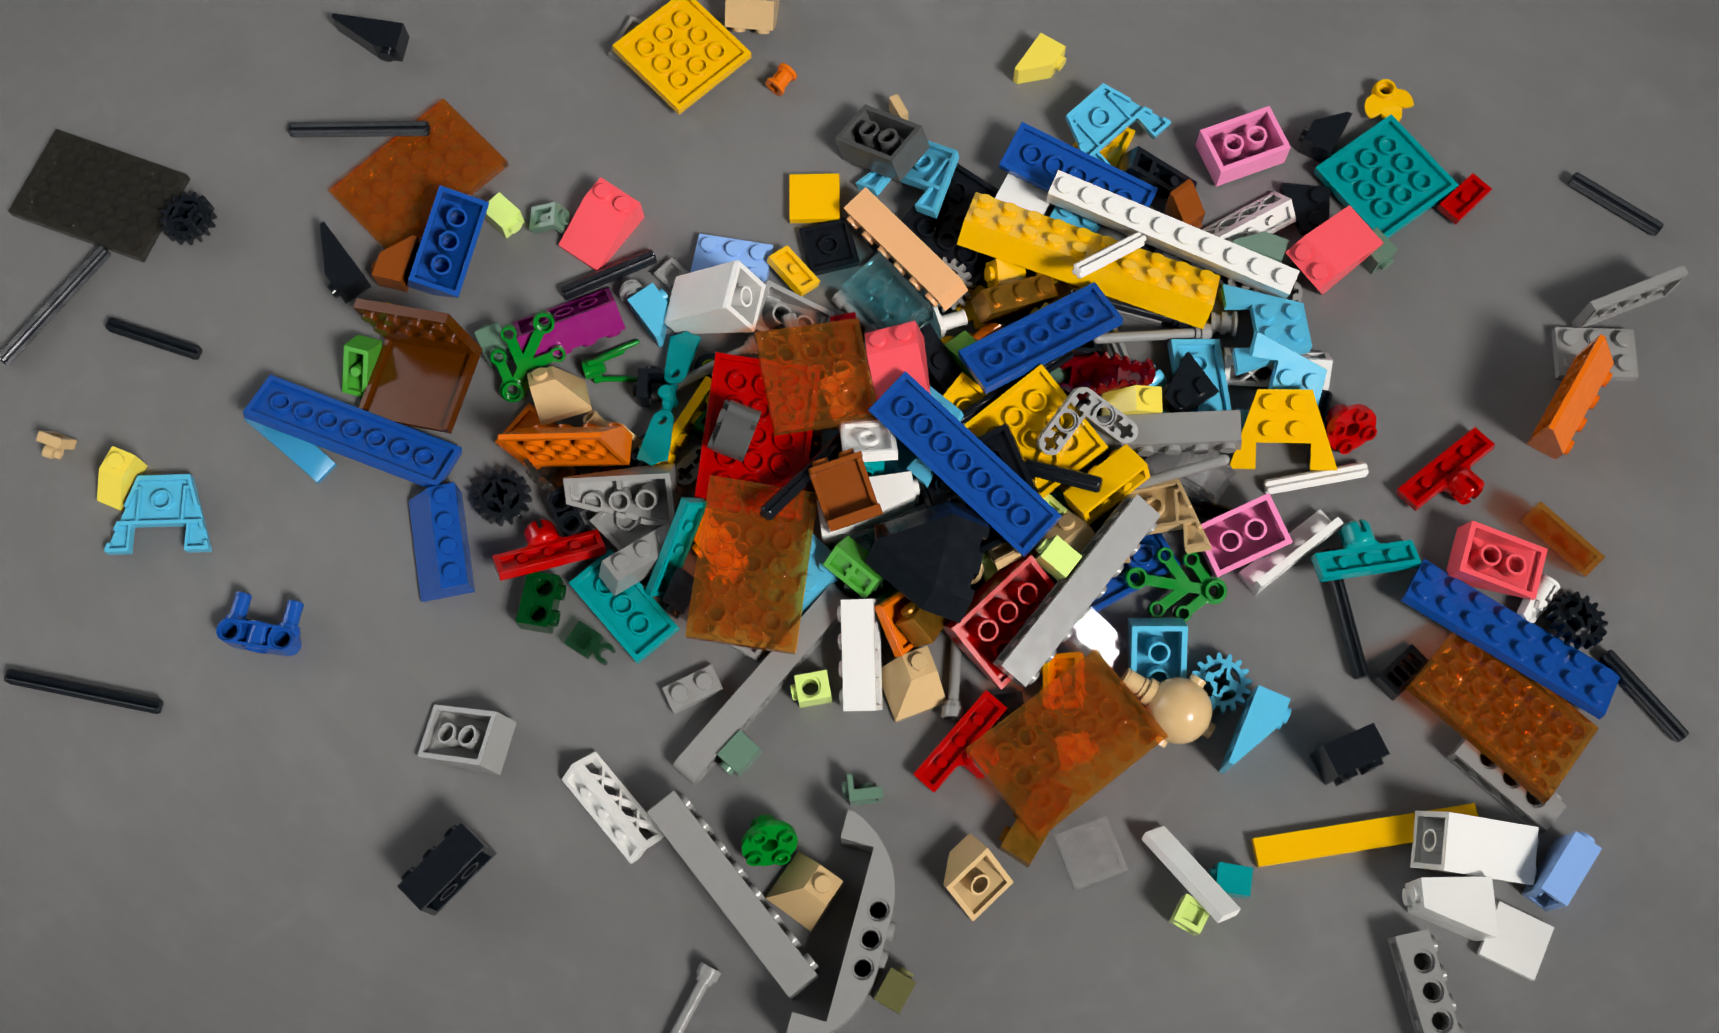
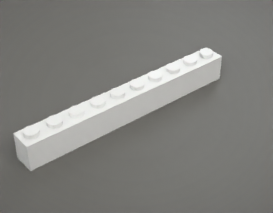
[1046,170,1300,299]

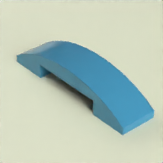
[244,418,337,484]

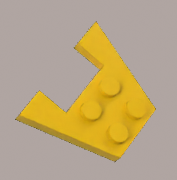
[1228,389,1338,471]

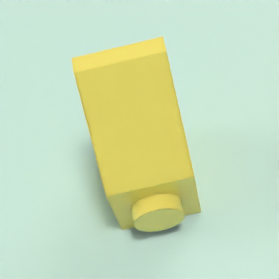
[1013,33,1067,84]
[1101,385,1163,416]
[97,446,148,511]

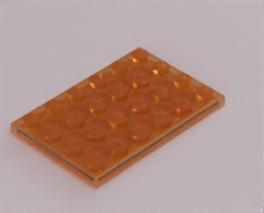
[329,98,509,250]
[685,475,817,655]
[1405,631,1599,804]
[965,649,1168,841]

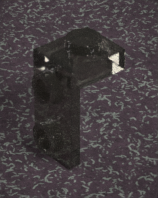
[523,458,581,493]

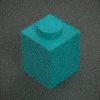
[1208,862,1253,899]

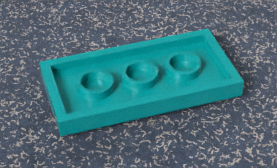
[569,549,680,664]

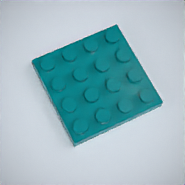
[1313,114,1459,239]

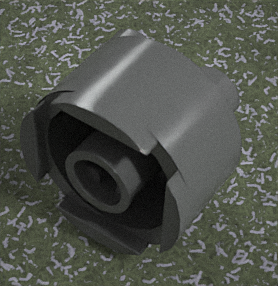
[707,400,762,462]

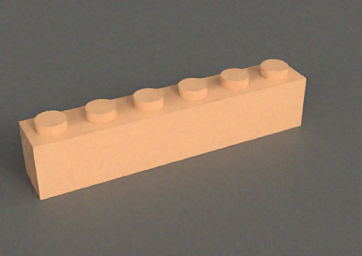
[844,187,968,311]

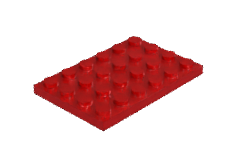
[694,352,821,523]

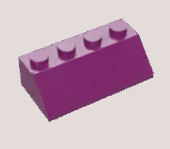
[513,286,626,357]

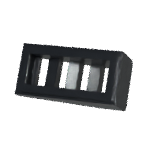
[1373,644,1432,701]

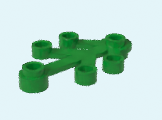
[490,310,566,402]
[1124,547,1227,622]

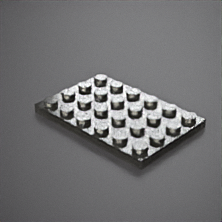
[8,129,190,263]

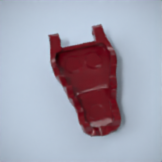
[1058,351,1156,400]

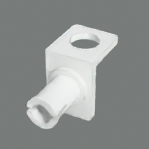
[917,306,968,339]

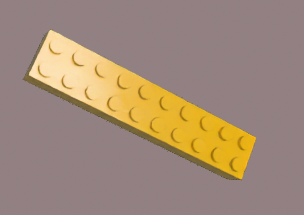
[957,192,1220,329]

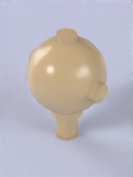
[1119,668,1216,748]

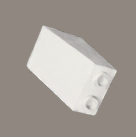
[664,260,766,334]
[816,471,920,550]
[1410,810,1539,885]

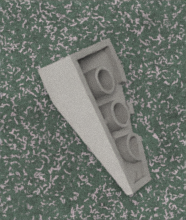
[563,464,677,526]

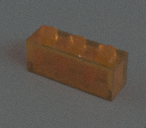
[1517,501,1605,577]

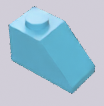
[627,283,670,348]

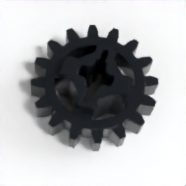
[158,192,217,245]
[473,468,532,526]
[1546,591,1608,650]

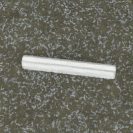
[1072,232,1146,278]
[1263,462,1369,494]

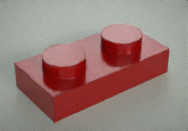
[1437,173,1492,225]

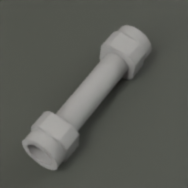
[832,290,879,336]

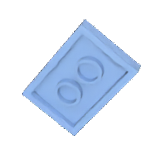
[690,233,774,282]

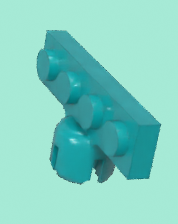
[1311,519,1421,582]

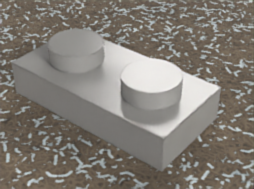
[662,664,724,714]

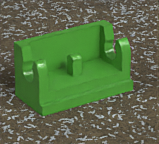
[823,536,883,599]

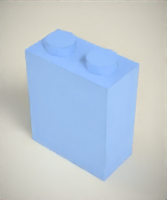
[1521,831,1602,912]

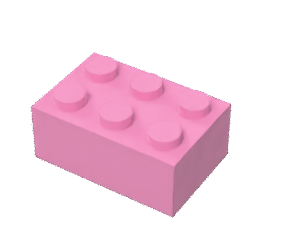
[1195,106,1291,187]
[1201,493,1293,577]

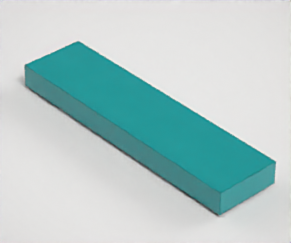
[645,497,708,596]

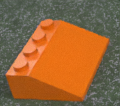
[1527,334,1614,460]
[498,423,633,467]

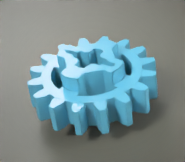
[1192,653,1252,714]

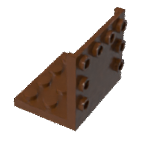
[353,298,483,434]

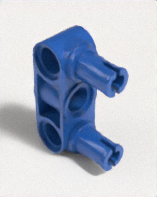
[216,592,304,656]

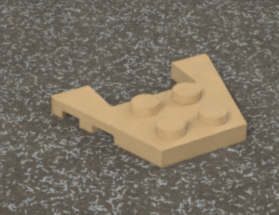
[1122,478,1212,564]

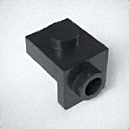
[632,366,667,407]

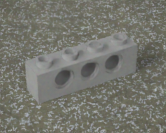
[1446,729,1567,834]
[1387,929,1465,1033]

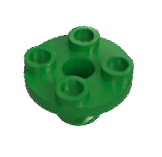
[741,814,798,867]

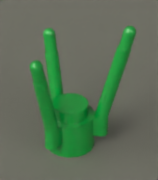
[582,339,640,384]

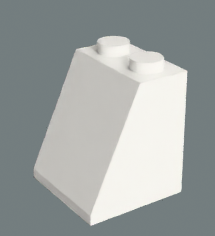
[1402,876,1499,941]

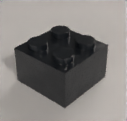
[1310,723,1390,786]

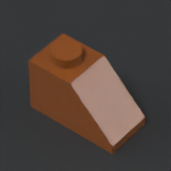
[1163,179,1205,229]
[371,235,420,292]

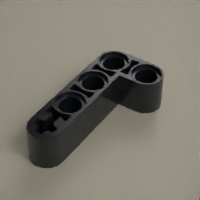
[547,453,645,537]

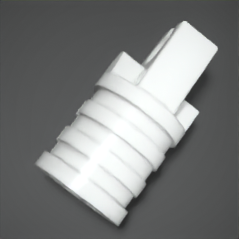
[1516,574,1560,623]

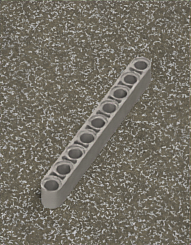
[673,584,852,785]

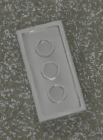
[1571,265,1688,328]

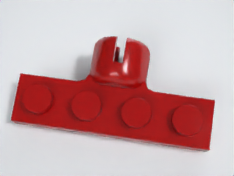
[1396,427,1495,511]
[492,519,606,581]
[913,690,1007,793]

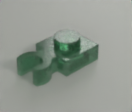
[564,621,616,665]

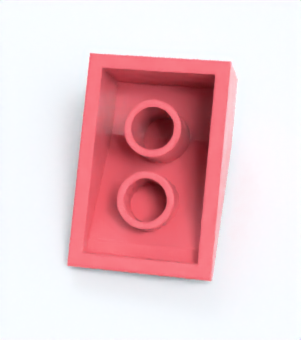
[558,177,645,272]
[1285,205,1384,295]
[865,321,931,400]
[1446,520,1548,600]

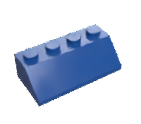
[407,185,490,298]
[409,482,475,602]

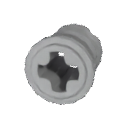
[1209,311,1238,337]

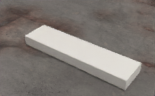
[1142,826,1241,923]

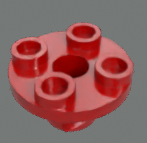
[1326,404,1377,455]

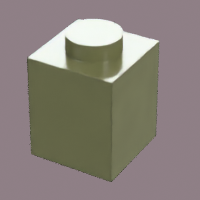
[874,966,917,1014]

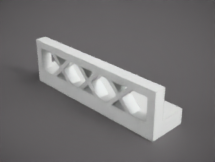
[1201,191,1296,243]
[1222,347,1333,390]
[1238,509,1344,595]
[561,751,664,864]

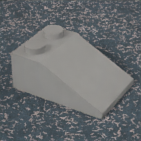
[742,280,835,360]
[417,704,517,775]

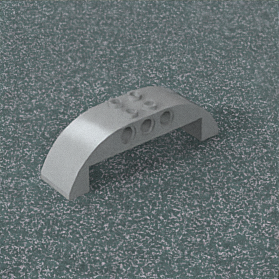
[786,810,896,1033]

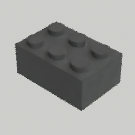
[835,104,930,182]

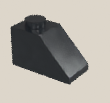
[1298,112,1352,163]
[662,567,706,622]

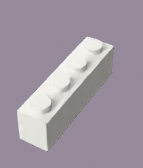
[837,599,883,711]

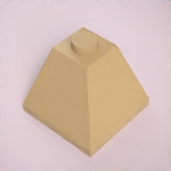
[527,366,592,425]
[882,646,946,722]
[943,833,1014,921]
[765,851,844,932]

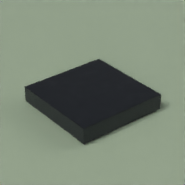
[799,217,860,276]

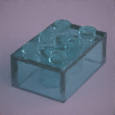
[841,251,933,329]

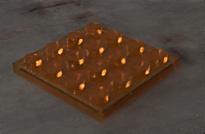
[754,318,878,436]

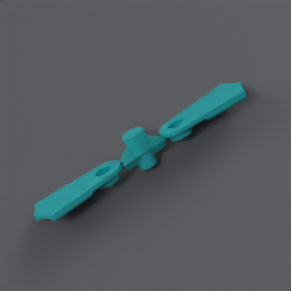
[637,331,701,466]

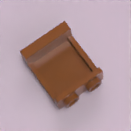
[808,448,883,533]

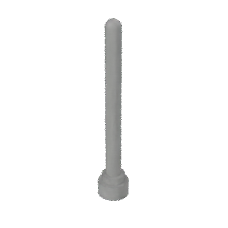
[1092,322,1212,344]
[651,332,766,401]
[1135,454,1230,490]
[941,639,964,721]
[670,962,721,1033]

